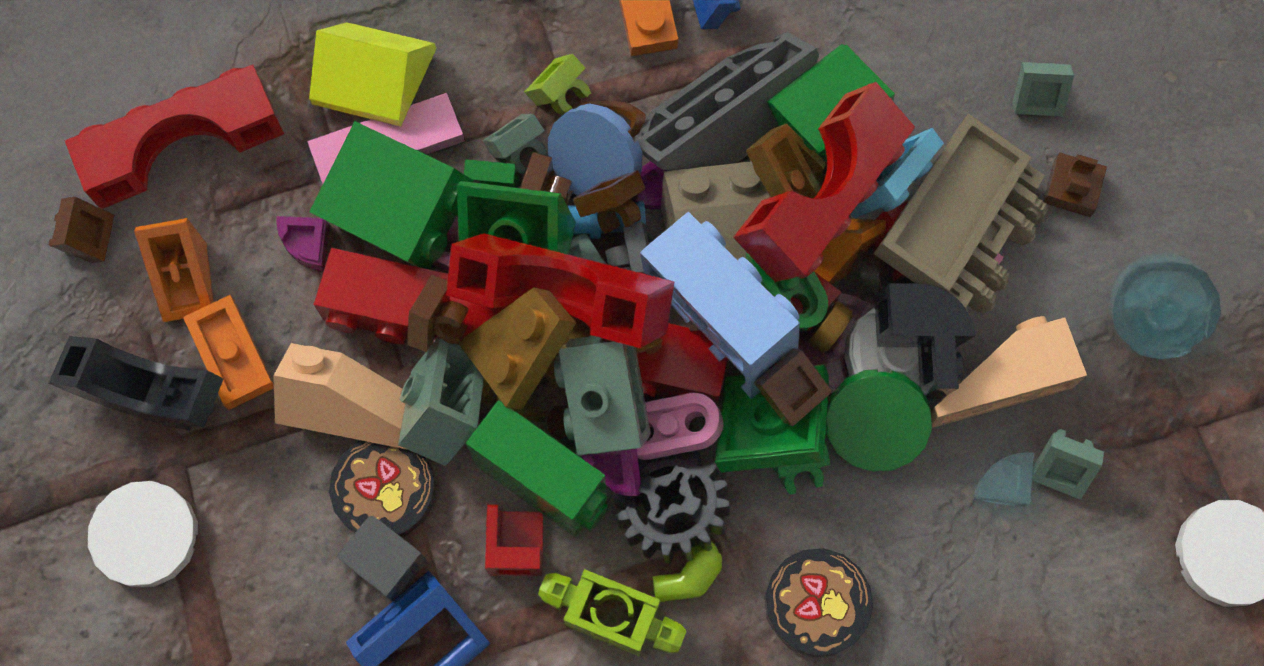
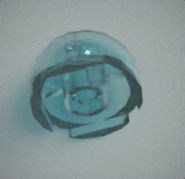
[1109,252,1221,360]

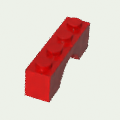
[64,64,285,209]
[733,82,915,282]
[446,233,674,348]

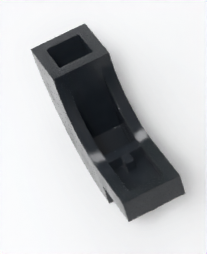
[48,336,224,431]

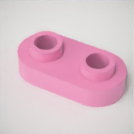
[637,393,723,460]

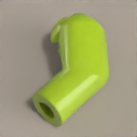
[652,542,722,602]

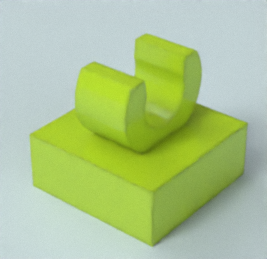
[524,54,591,116]

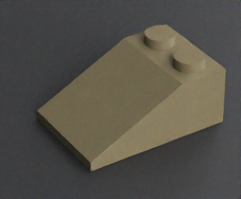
[661,161,791,331]

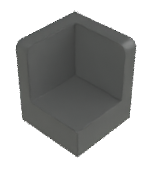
[336,516,428,602]

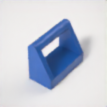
[346,571,491,666]

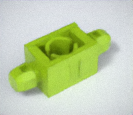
[538,569,687,656]

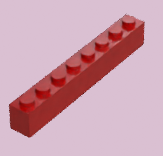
[314,248,728,406]

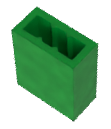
[309,121,474,270]
[465,400,609,538]

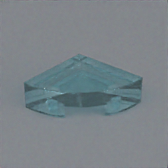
[974,452,1034,507]

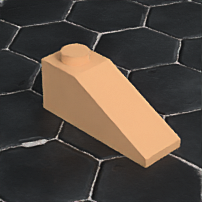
[931,316,1087,428]
[273,343,405,449]

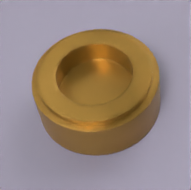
[807,301,853,353]

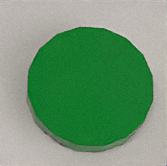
[826,369,932,472]

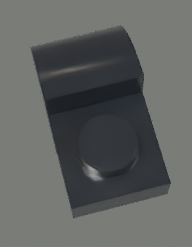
[874,283,975,398]

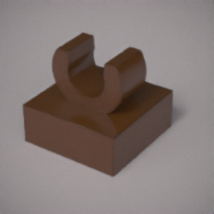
[520,152,573,205]
[1043,152,1107,217]
[573,170,646,234]
[48,196,115,263]
[407,275,469,352]
[754,348,832,427]

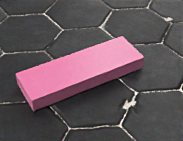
[307,93,465,184]

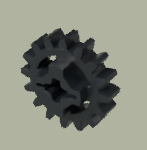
[614,451,731,564]

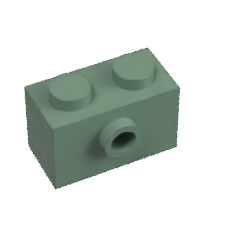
[554,336,651,456]
[398,337,484,466]

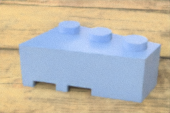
[640,212,800,399]

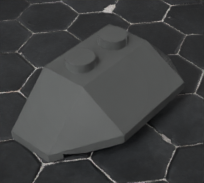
[633,31,819,171]

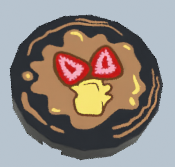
[329,440,435,537]
[764,548,873,657]

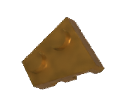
[746,123,826,198]
[459,287,576,410]

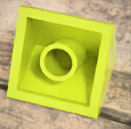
[309,22,436,126]

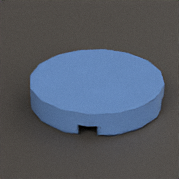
[548,104,642,196]

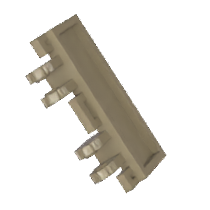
[874,114,1049,314]

